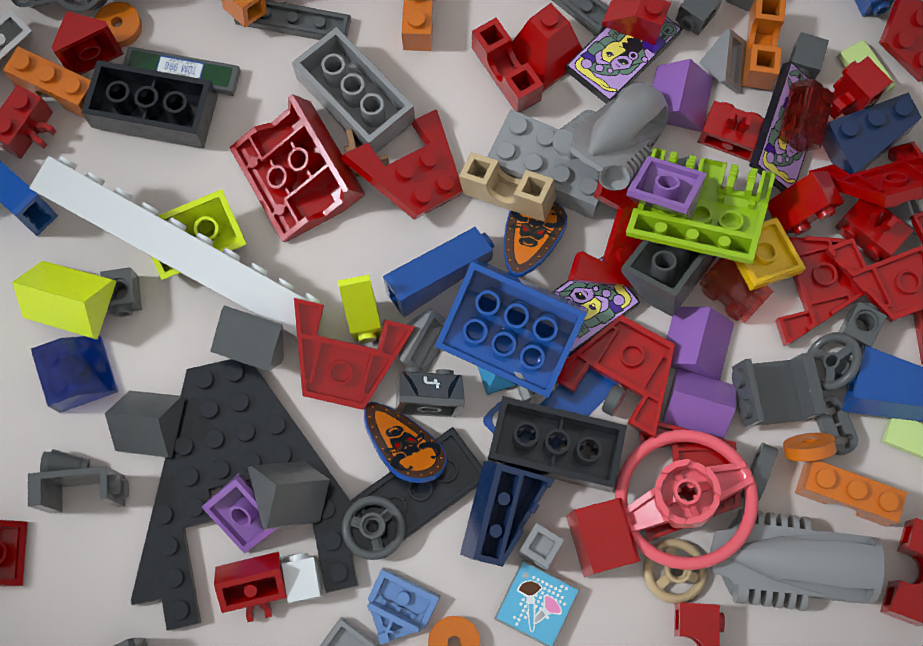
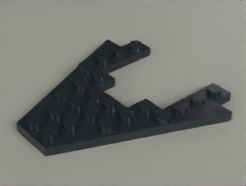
[131,359,373,631]

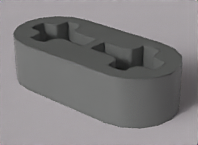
[815,396,858,456]
[741,442,778,501]

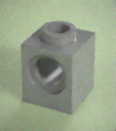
[518,523,564,571]

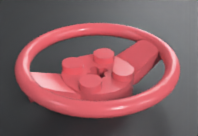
[615,430,758,570]

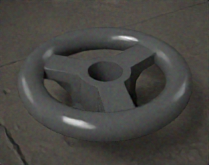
[807,332,862,391]
[342,495,406,560]

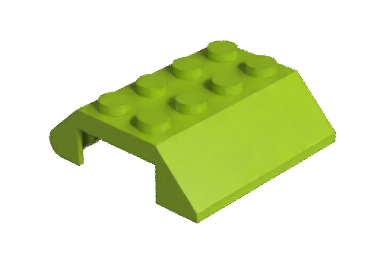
[626,147,776,265]

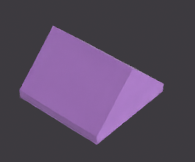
[653,59,714,132]
[626,156,707,220]
[666,307,734,381]
[662,368,736,439]
[202,473,278,554]

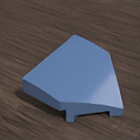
[367,567,441,645]

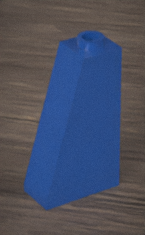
[0,161,58,236]
[383,226,494,318]
[841,346,923,422]

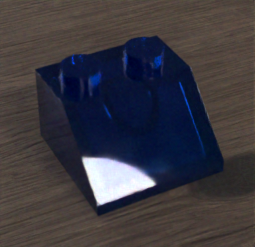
[31,335,119,413]

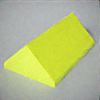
[151,189,247,281]
[12,261,117,340]

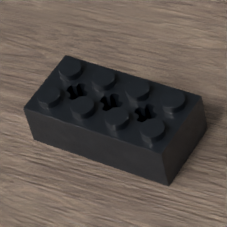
[81,60,218,148]
[488,396,627,492]

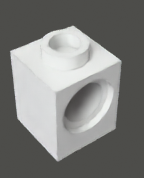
[282,553,324,604]

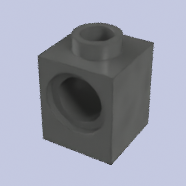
[675,0,722,36]
[789,32,829,82]
[100,267,142,317]
[837,301,887,351]

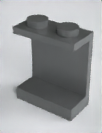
[732,352,827,427]
[28,466,129,513]

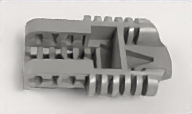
[552,83,669,191]
[710,509,885,611]

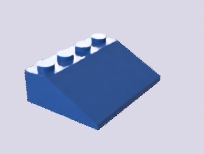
[434,258,589,398]

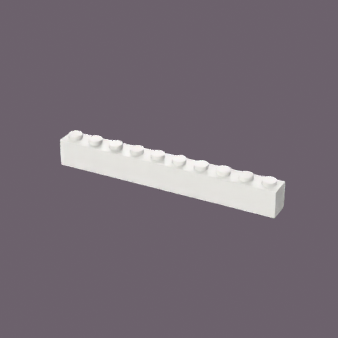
[29,156,325,337]

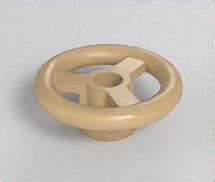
[643,539,707,604]

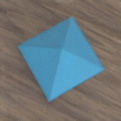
[477,366,516,395]

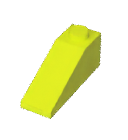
[338,274,382,343]

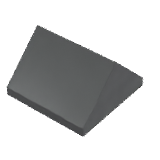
[210,305,284,372]
[105,391,185,458]
[248,461,330,530]

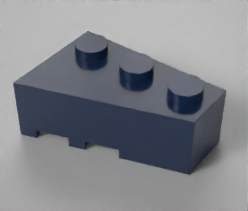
[819,92,922,174]
[460,461,555,567]

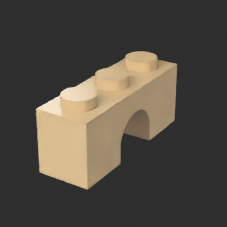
[459,152,556,222]

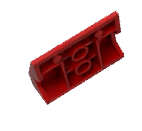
[229,94,365,243]

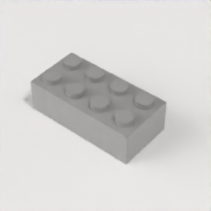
[292,27,415,153]
[487,109,600,219]

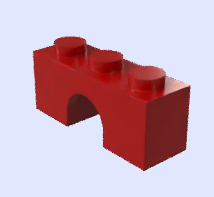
[472,17,544,113]
[880,518,923,626]
[674,602,725,646]

